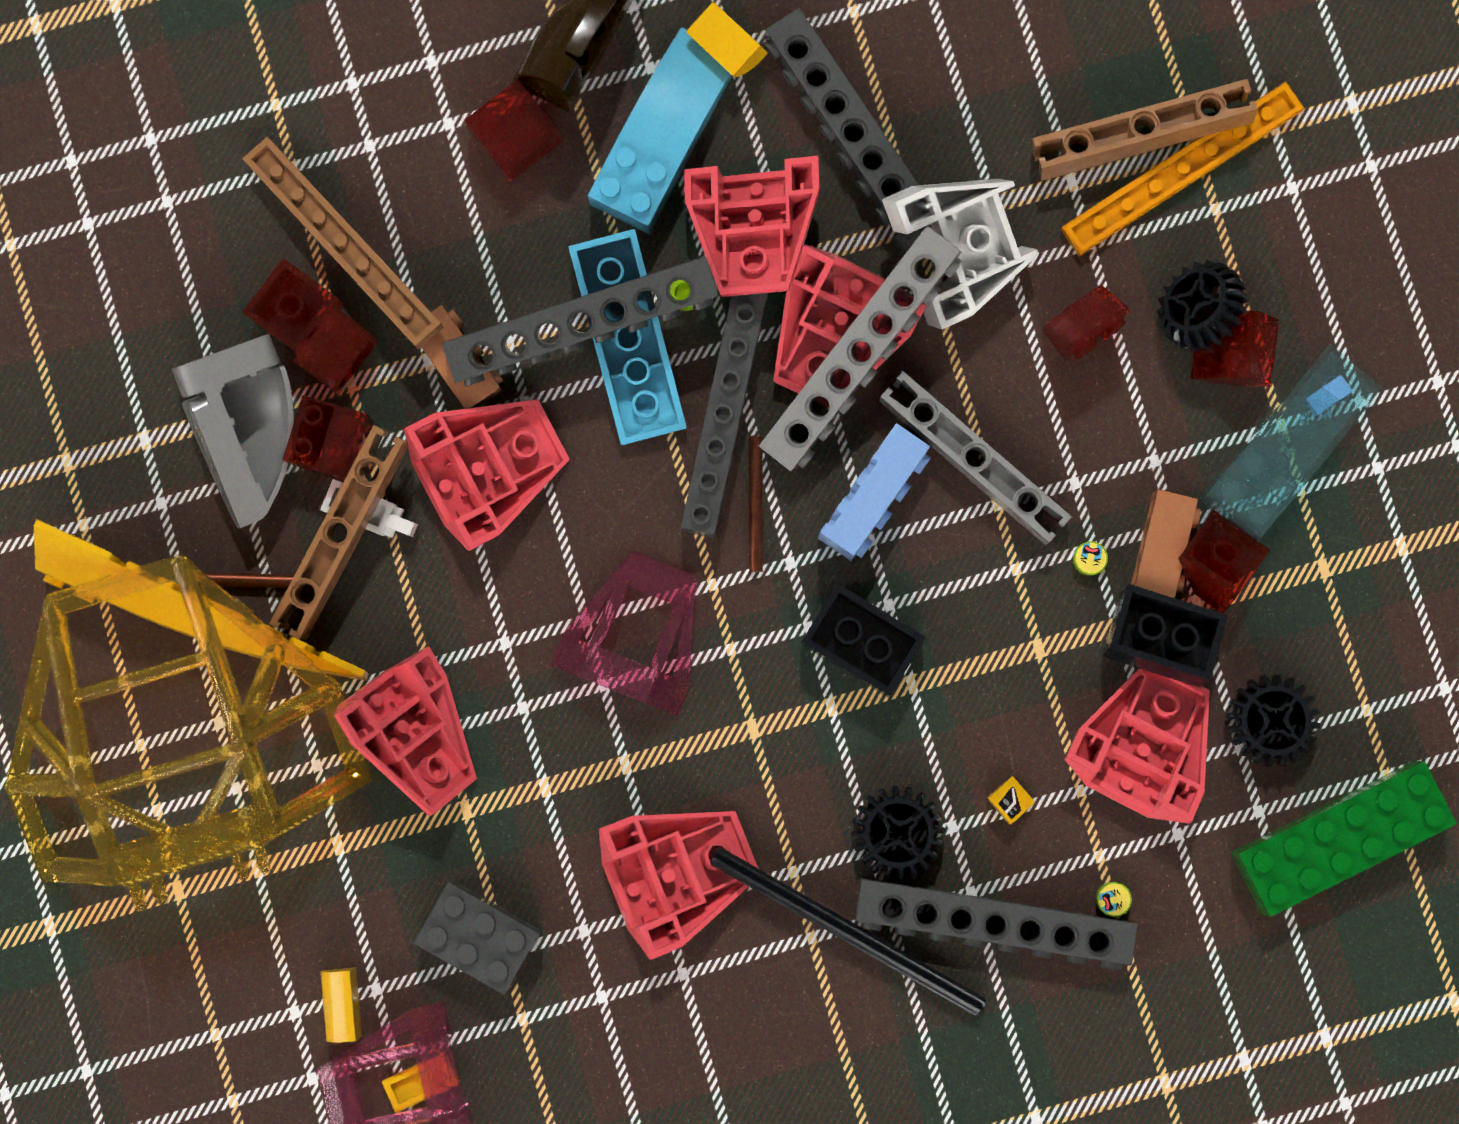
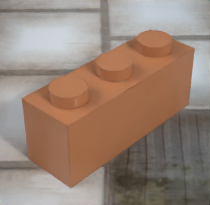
[422,305,503,409]
[1131,489,1201,598]

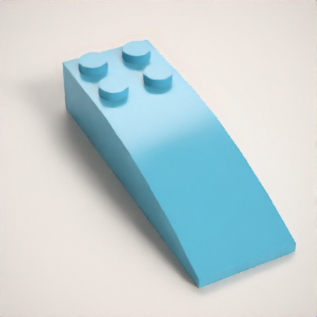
[588,27,732,235]
[568,229,687,445]

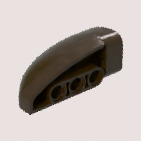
[513,0,633,112]

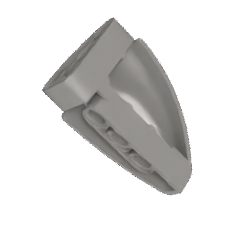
[171,334,294,528]

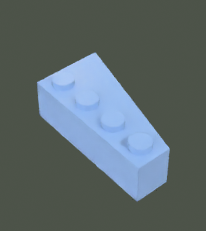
[818,423,931,561]

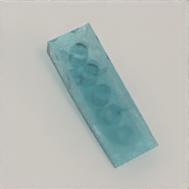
[1199,344,1382,542]

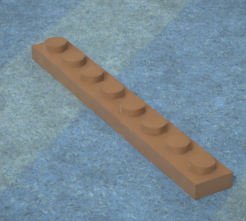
[242,137,443,350]

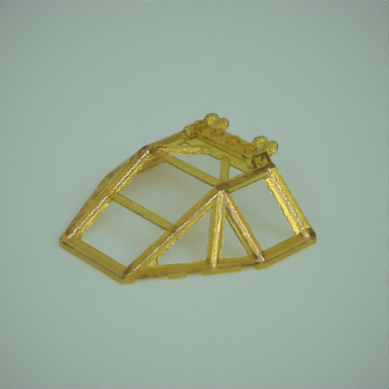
[5,554,372,911]

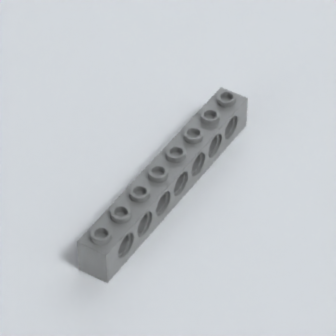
[759,226,963,471]

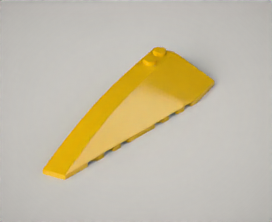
[33,520,370,681]

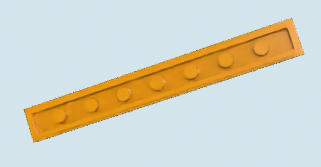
[1061,82,1304,257]

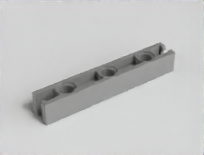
[879,371,1072,546]

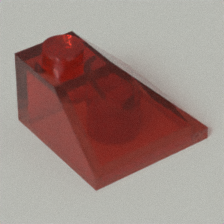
[1178,510,1270,614]

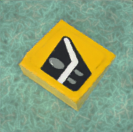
[987,776,1035,825]

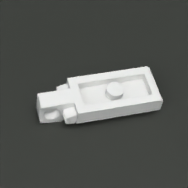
[320,479,418,538]

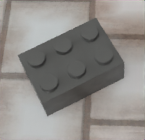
[414,880,542,995]

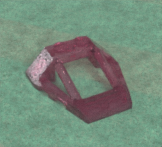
[551,552,696,716]
[317,1001,474,1124]

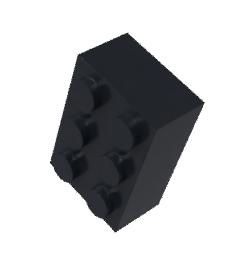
[800,583,926,697]
[1102,584,1228,688]

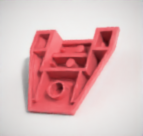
[684,156,820,297]
[773,244,927,408]
[404,399,570,551]
[334,646,477,816]
[1065,668,1210,824]
[599,811,758,960]

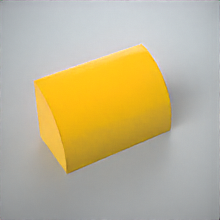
[686,2,768,77]
[320,967,362,1042]

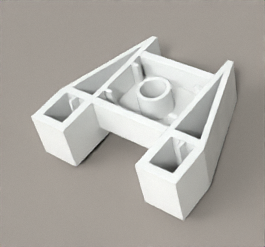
[882,179,1039,330]

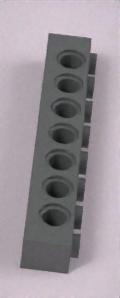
[763,8,931,254]
[441,256,718,386]
[681,293,769,538]
[854,877,1138,970]

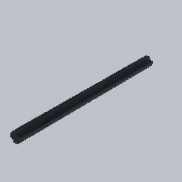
[710,848,986,1015]

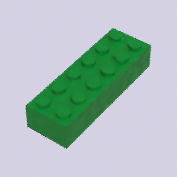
[1230,761,1457,917]

